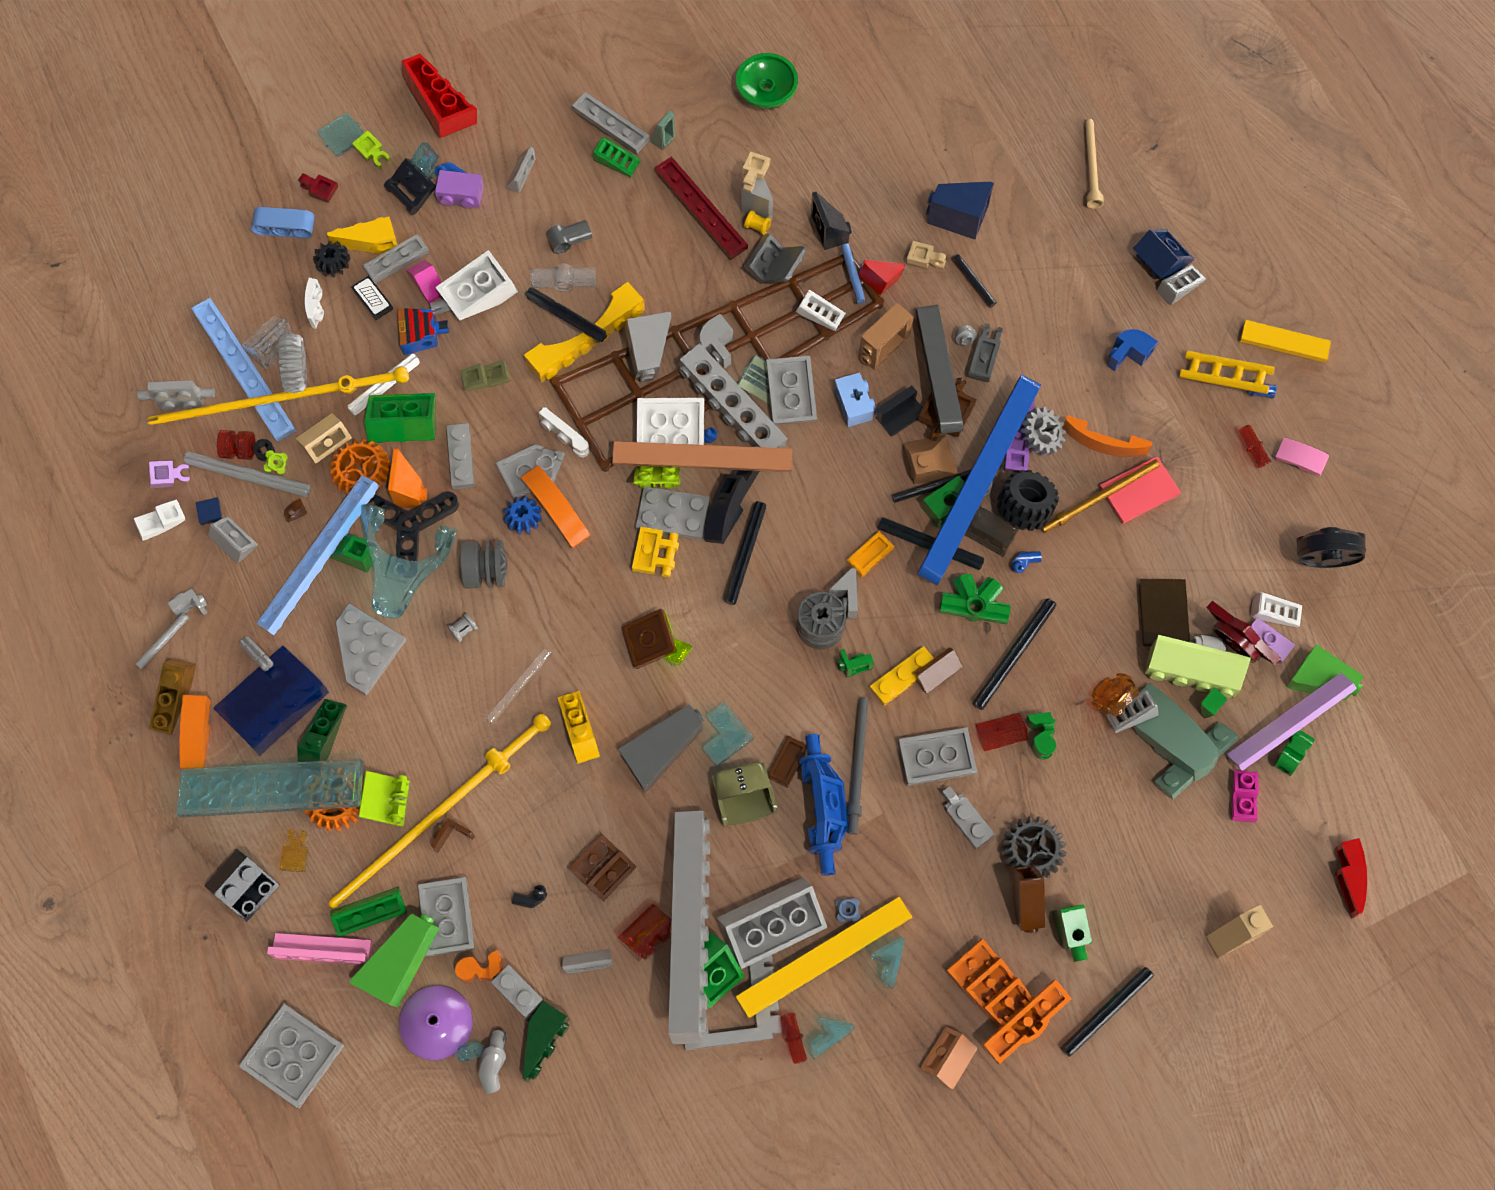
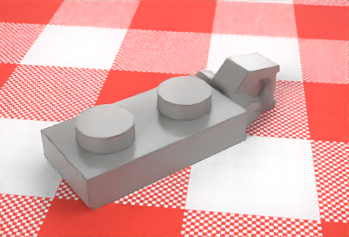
[941,786,995,850]

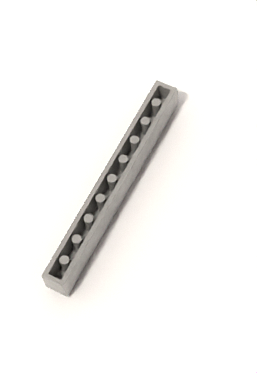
[668,810,711,1044]

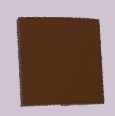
[568,834,637,902]

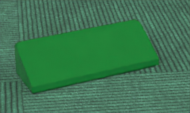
[330,886,407,938]

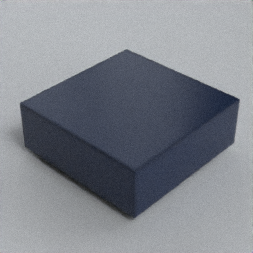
[195,497,223,525]

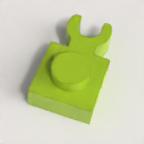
[352,130,390,169]

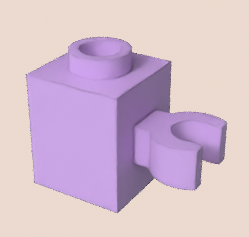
[149,461,190,488]

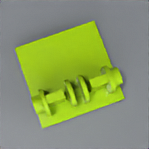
[634,466,680,488]
[358,771,410,827]

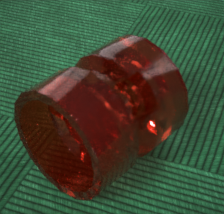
[217,430,255,460]

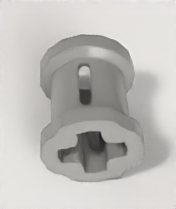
[447,613,478,643]

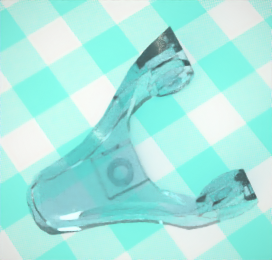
[361,504,457,618]

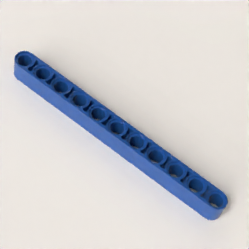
[917,374,1041,586]

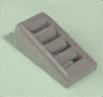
[1157,265,1206,305]
[1105,689,1159,733]

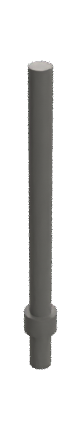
[847,697,868,835]

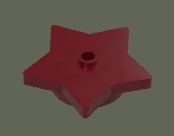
[1206,601,1281,665]

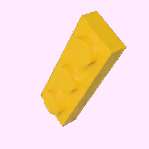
[870,646,934,706]

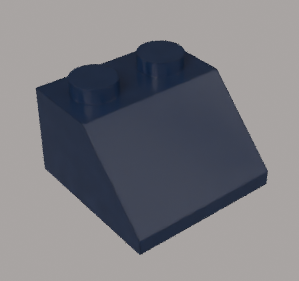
[1133,229,1195,278]

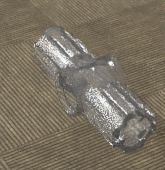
[531,264,596,292]

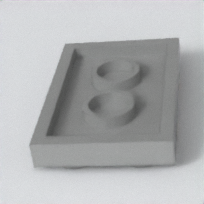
[766,356,817,425]
[636,486,710,541]
[898,727,977,786]
[418,877,475,957]

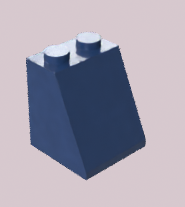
[926,182,994,240]

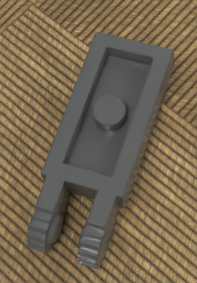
[968,323,1003,382]

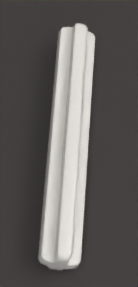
[347,353,420,415]

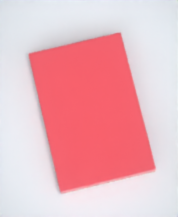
[1099,456,1181,524]

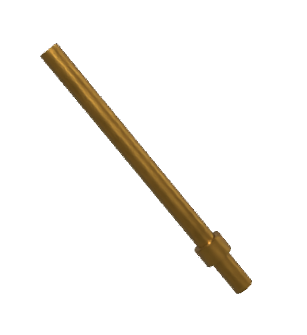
[1041,459,1160,534]

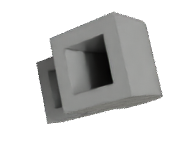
[700,314,733,369]

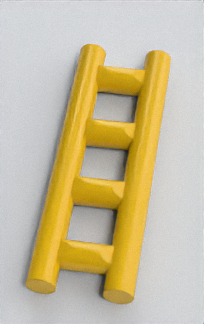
[1180,351,1275,394]

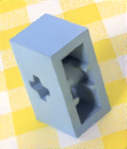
[834,373,876,427]

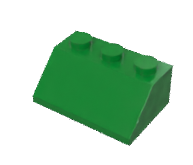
[364,393,436,443]

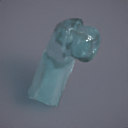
[456,1041,487,1062]

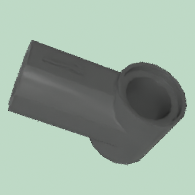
[546,220,592,254]

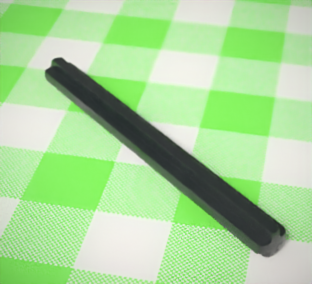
[973,598,1056,710]

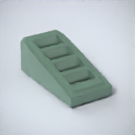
[651,110,675,150]

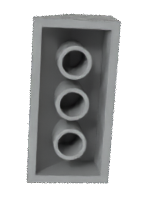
[717,877,828,969]

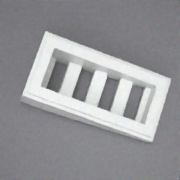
[796,290,846,331]
[1250,592,1302,627]

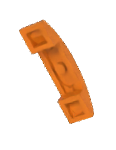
[1063,415,1152,457]
[520,465,590,548]

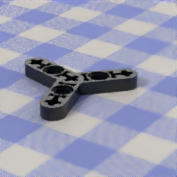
[363,491,459,578]

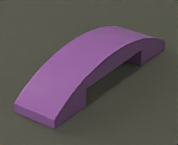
[1005,399,1035,472]

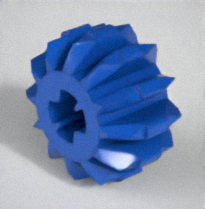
[504,496,542,535]

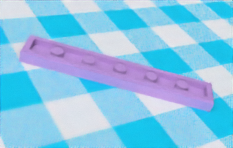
[1227,673,1356,771]

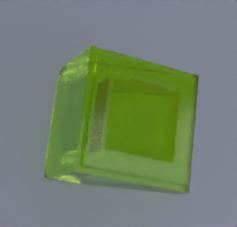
[663,638,693,666]

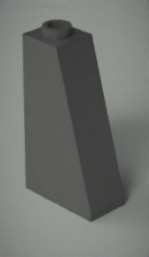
[618,705,704,793]

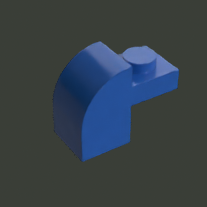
[1108,329,1158,371]

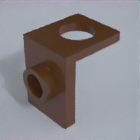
[431,818,475,853]

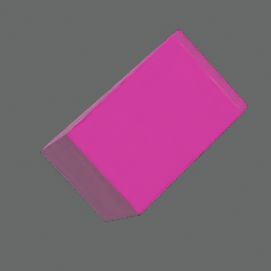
[406,260,442,304]

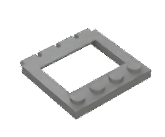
[685,945,782,1050]

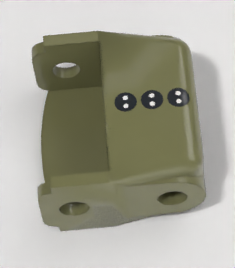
[711,762,778,827]

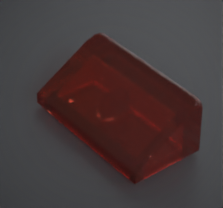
[975,713,1028,751]

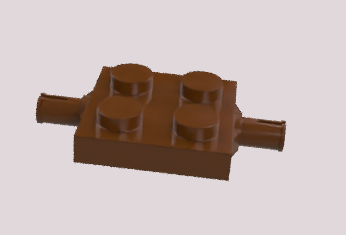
[918,378,977,441]

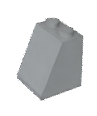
[625,311,671,382]

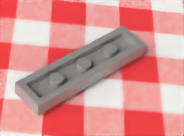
[572,92,650,154]

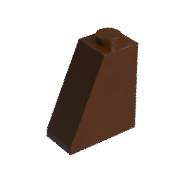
[1010,865,1045,933]

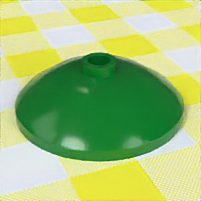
[736,53,798,108]

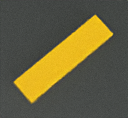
[1240,320,1331,363]

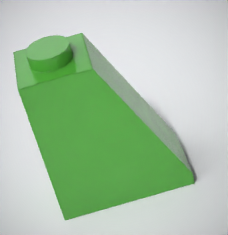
[1286,644,1364,700]

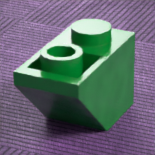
[329,535,378,573]

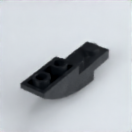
[704,470,760,544]

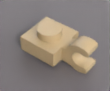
[743,151,771,192]
[907,241,946,269]

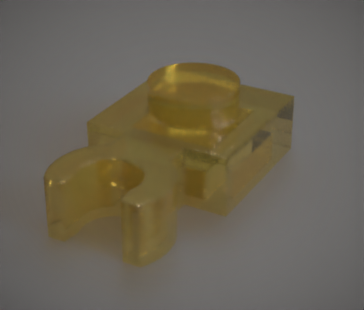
[279,830,308,872]

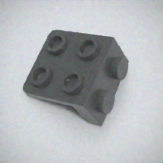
[744,233,806,284]

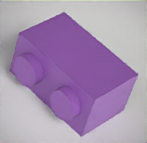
[435,170,484,208]

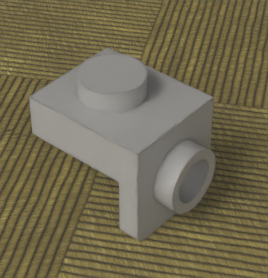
[168,589,208,617]

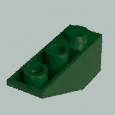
[297,699,347,772]
[522,1001,570,1083]

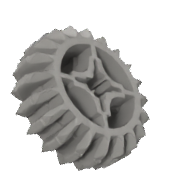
[278,334,307,393]

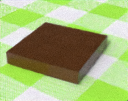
[621,609,677,669]

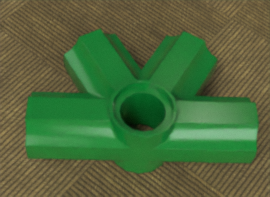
[939,574,1011,625]

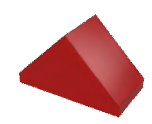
[858,260,905,296]

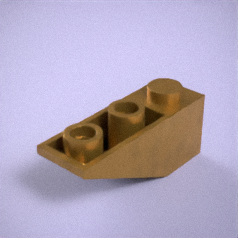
[149,658,196,735]

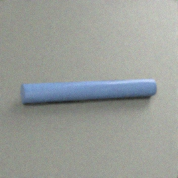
[841,244,866,304]

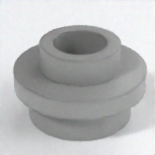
[955,325,977,345]

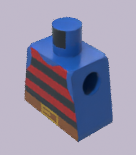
[398,308,449,355]

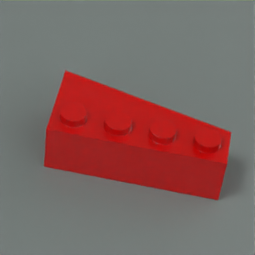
[401,54,477,138]

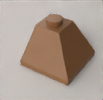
[903,435,957,485]

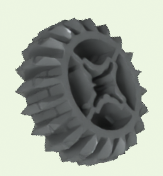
[1001,816,1066,878]

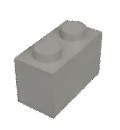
[491,965,544,1021]

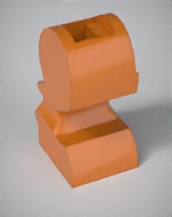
[455,950,502,983]

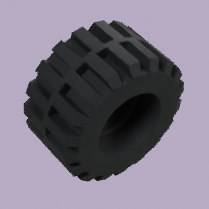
[997,470,1059,531]

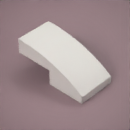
[134,500,185,541]

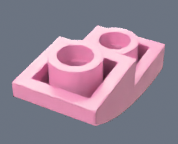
[1276,438,1329,476]

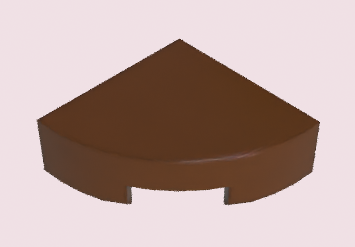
[284,499,307,523]

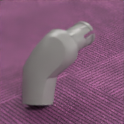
[478,1030,507,1094]

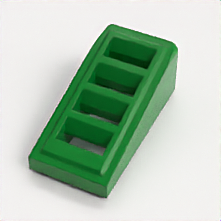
[593,137,641,178]

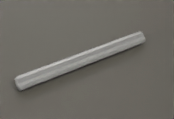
[184,451,311,497]

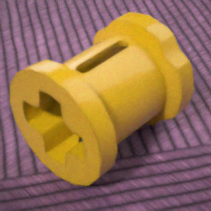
[744,210,772,236]

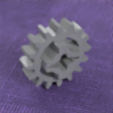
[1021,407,1066,456]

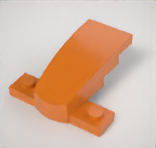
[945,939,1072,1064]

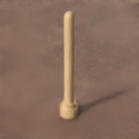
[1085,119,1104,209]

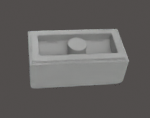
[506,146,536,193]
[208,516,258,563]
[562,949,613,975]

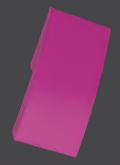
[1232,770,1259,823]

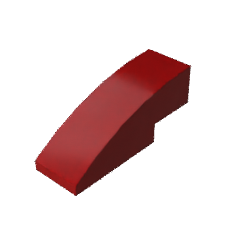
[1335,838,1368,918]

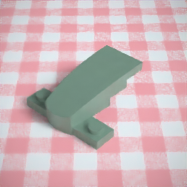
[1118,683,1238,800]

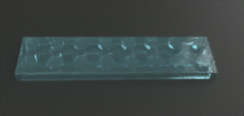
[176,758,364,818]

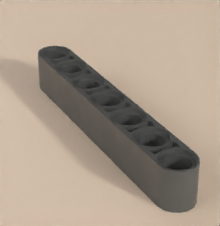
[916,305,963,434]

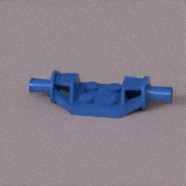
[799,734,849,876]

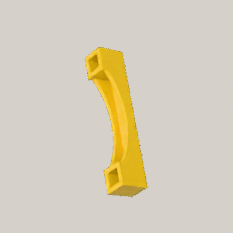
[524,282,645,383]

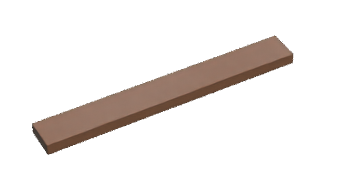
[612,441,793,472]

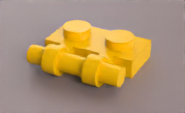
[632,527,679,578]

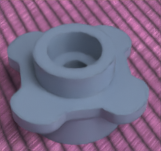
[836,898,860,923]

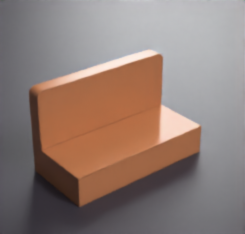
[920,1027,977,1089]

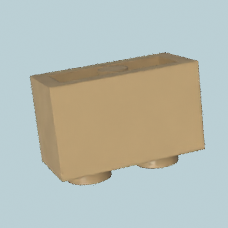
[296,413,352,464]

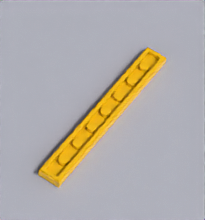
[736,897,912,1019]

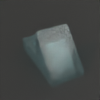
[411,142,439,180]
[870,937,905,989]
[809,1018,855,1060]

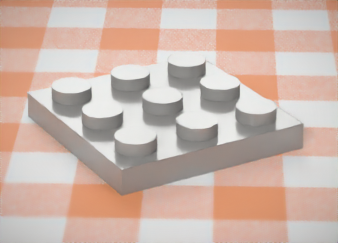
[239,1004,344,1109]

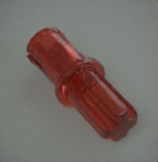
[1239,425,1272,468]
[780,1013,807,1064]

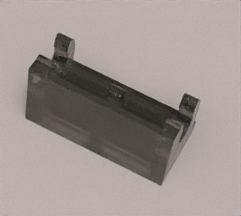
[965,506,1019,557]

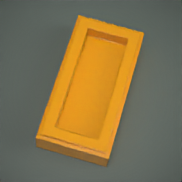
[846,531,895,577]

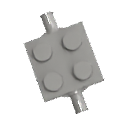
[137,381,215,411]

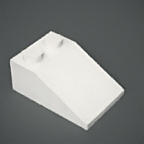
[436,250,518,320]

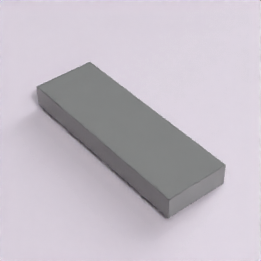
[362,234,429,284]

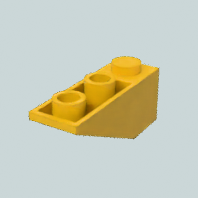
[327,217,398,254]
[557,691,600,763]

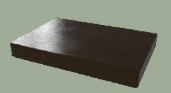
[1139,579,1190,646]

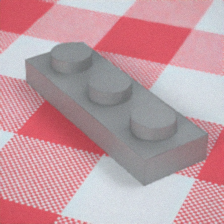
[447,423,475,490]

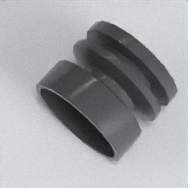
[461,540,508,589]
[797,592,846,650]

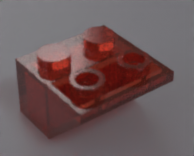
[617,904,672,962]

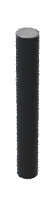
[952,254,997,308]

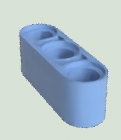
[251,207,315,238]

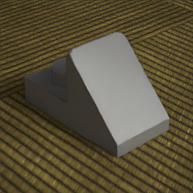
[829,568,858,619]

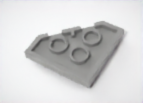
[336,604,407,696]

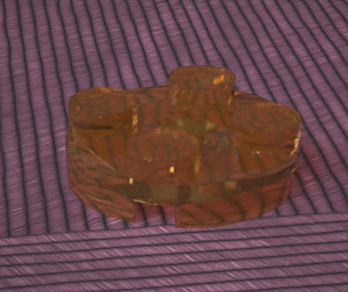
[1091,673,1139,716]

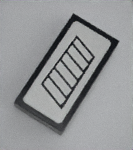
[351,275,393,321]

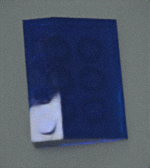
[213,645,329,756]

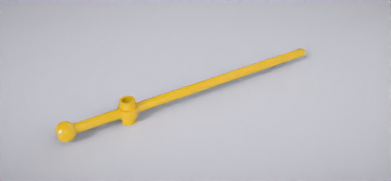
[146,366,409,425]
[328,714,551,908]

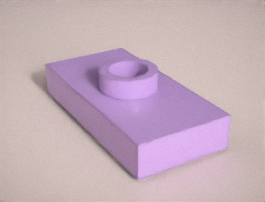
[1251,617,1295,664]

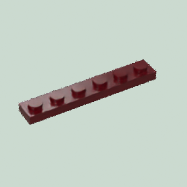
[655,156,748,260]

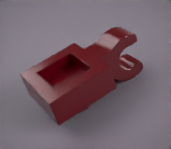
[298,173,338,203]

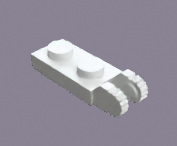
[539,407,590,458]

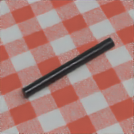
[892,469,971,503]

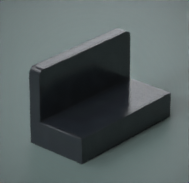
[875,385,923,437]

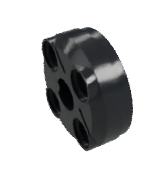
[1296,527,1366,568]

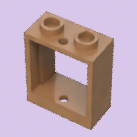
[859,303,913,370]

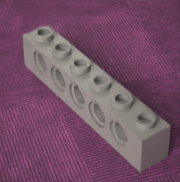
[679,343,788,448]

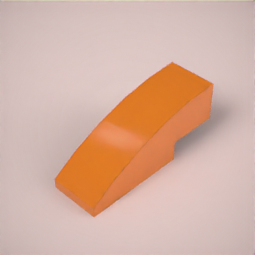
[179,695,211,771]

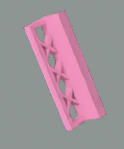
[267,933,373,966]

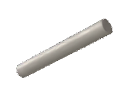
[135,612,189,670]

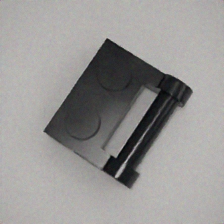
[384,158,436,215]

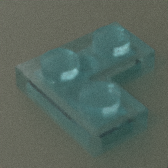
[702,702,754,767]

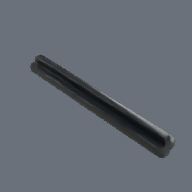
[525,287,607,342]
[724,501,766,605]
[878,517,984,570]
[1061,967,1154,1057]

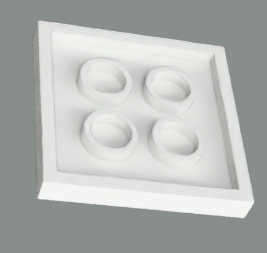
[637,398,704,445]

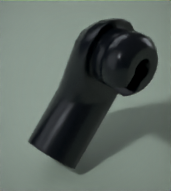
[512,885,547,908]

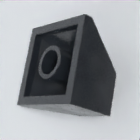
[811,192,852,250]

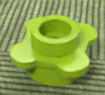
[263,450,288,474]

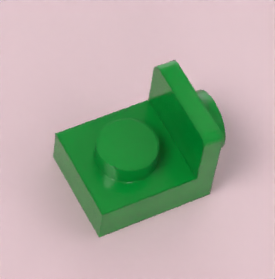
[837,649,874,678]

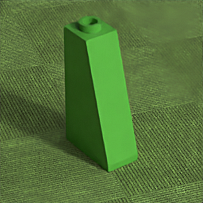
[349,913,440,1007]

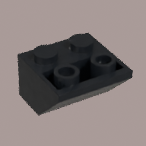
[204,849,279,922]

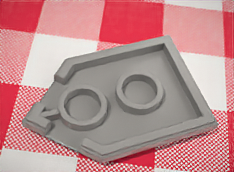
[495,444,565,501]

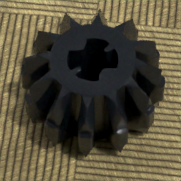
[313,240,351,278]

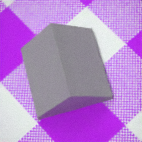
[741,178,773,222]

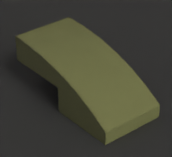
[461,359,511,391]

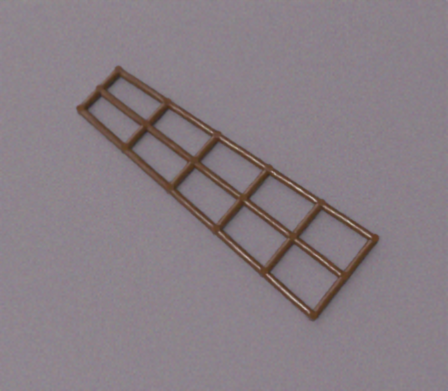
[551,252,884,472]

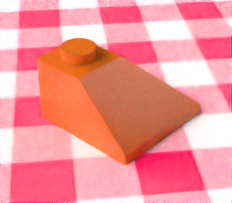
[388,449,427,508]

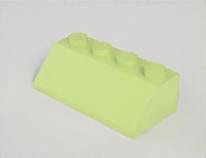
[1144,635,1251,698]

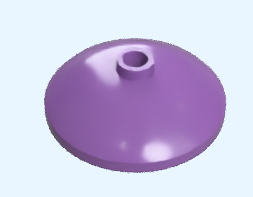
[399,986,473,1061]

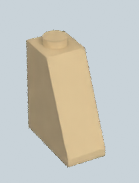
[1206,905,1273,958]

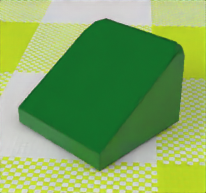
[1201,688,1227,718]

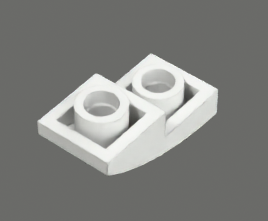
[305,278,324,329]

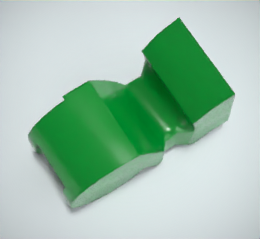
[1025,712,1056,760]
[1274,730,1315,776]

